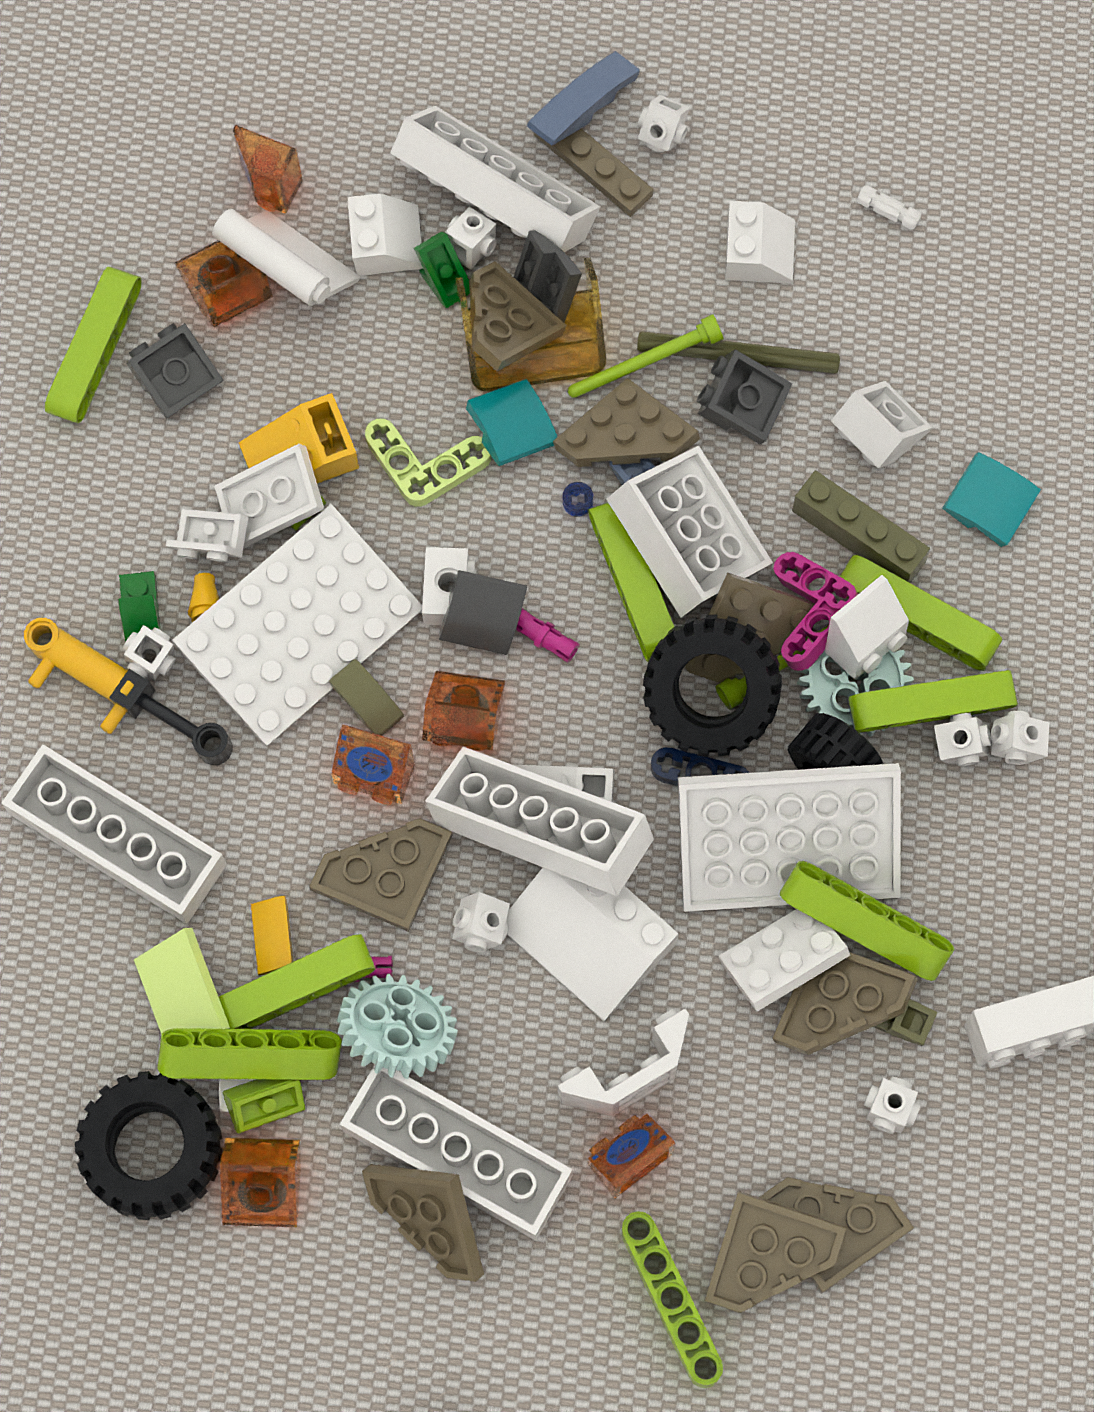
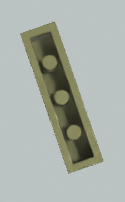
[792,470,930,583]

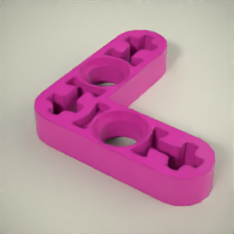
[773,552,858,671]

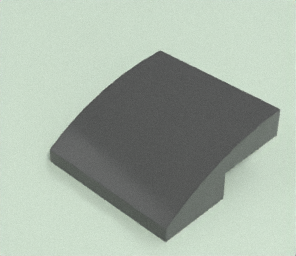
[514,230,582,323]
[439,570,527,655]

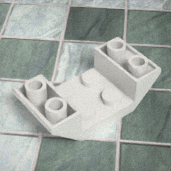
[558,1008,689,1117]

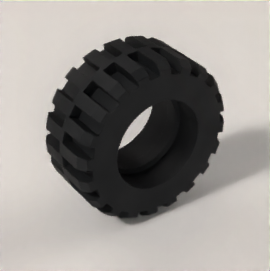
[643,614,782,757]
[75,1071,223,1220]

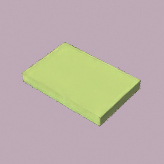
[134,928,230,1035]

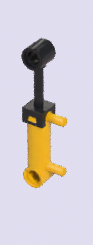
[24,618,233,765]

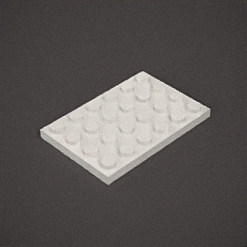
[172,504,422,747]
[678,763,901,912]

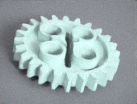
[797,650,914,737]
[337,974,458,1079]

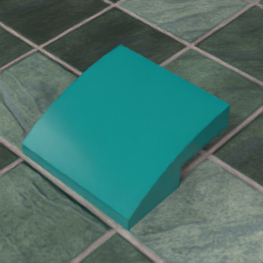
[466,379,557,466]
[942,452,1041,547]

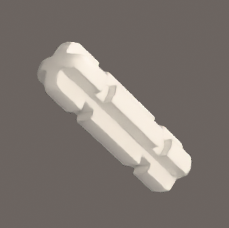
[857,185,921,230]

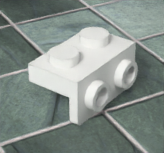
[166,509,248,562]

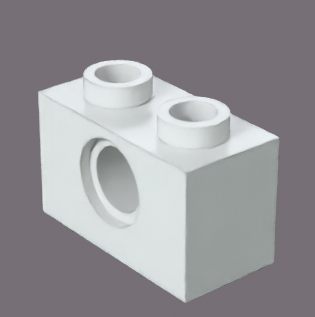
[422,547,475,625]

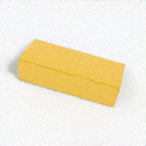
[251,895,294,975]

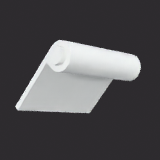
[212,209,360,306]

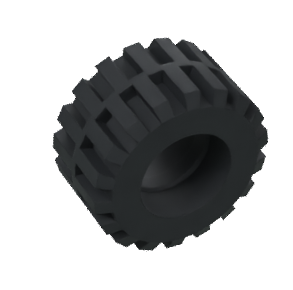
[787,713,884,770]

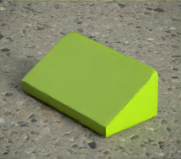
[223,1079,306,1134]

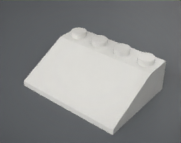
[606,445,773,618]
[506,868,679,1022]

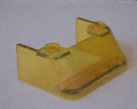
[455,258,607,392]

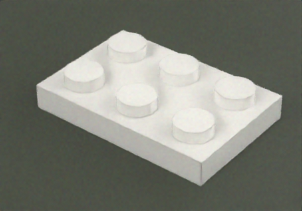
[214,444,324,549]
[719,909,850,1012]

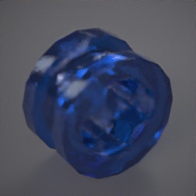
[563,482,593,517]

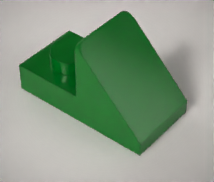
[413,231,470,308]
[118,571,160,642]

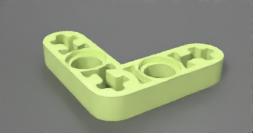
[365,419,491,507]

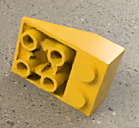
[238,393,359,484]

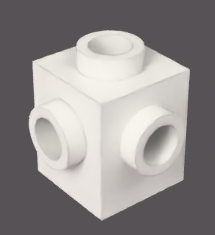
[637,95,690,152]
[445,206,497,269]
[123,625,176,681]
[990,711,1049,765]
[934,713,992,766]
[453,892,510,953]
[864,1077,921,1134]

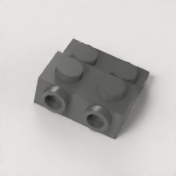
[126,323,224,419]
[697,349,793,444]

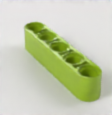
[45,266,142,424]
[588,503,674,663]
[839,555,1002,671]
[848,670,1018,733]
[780,861,954,981]
[218,934,376,1029]
[157,1028,342,1080]
[621,1211,723,1388]

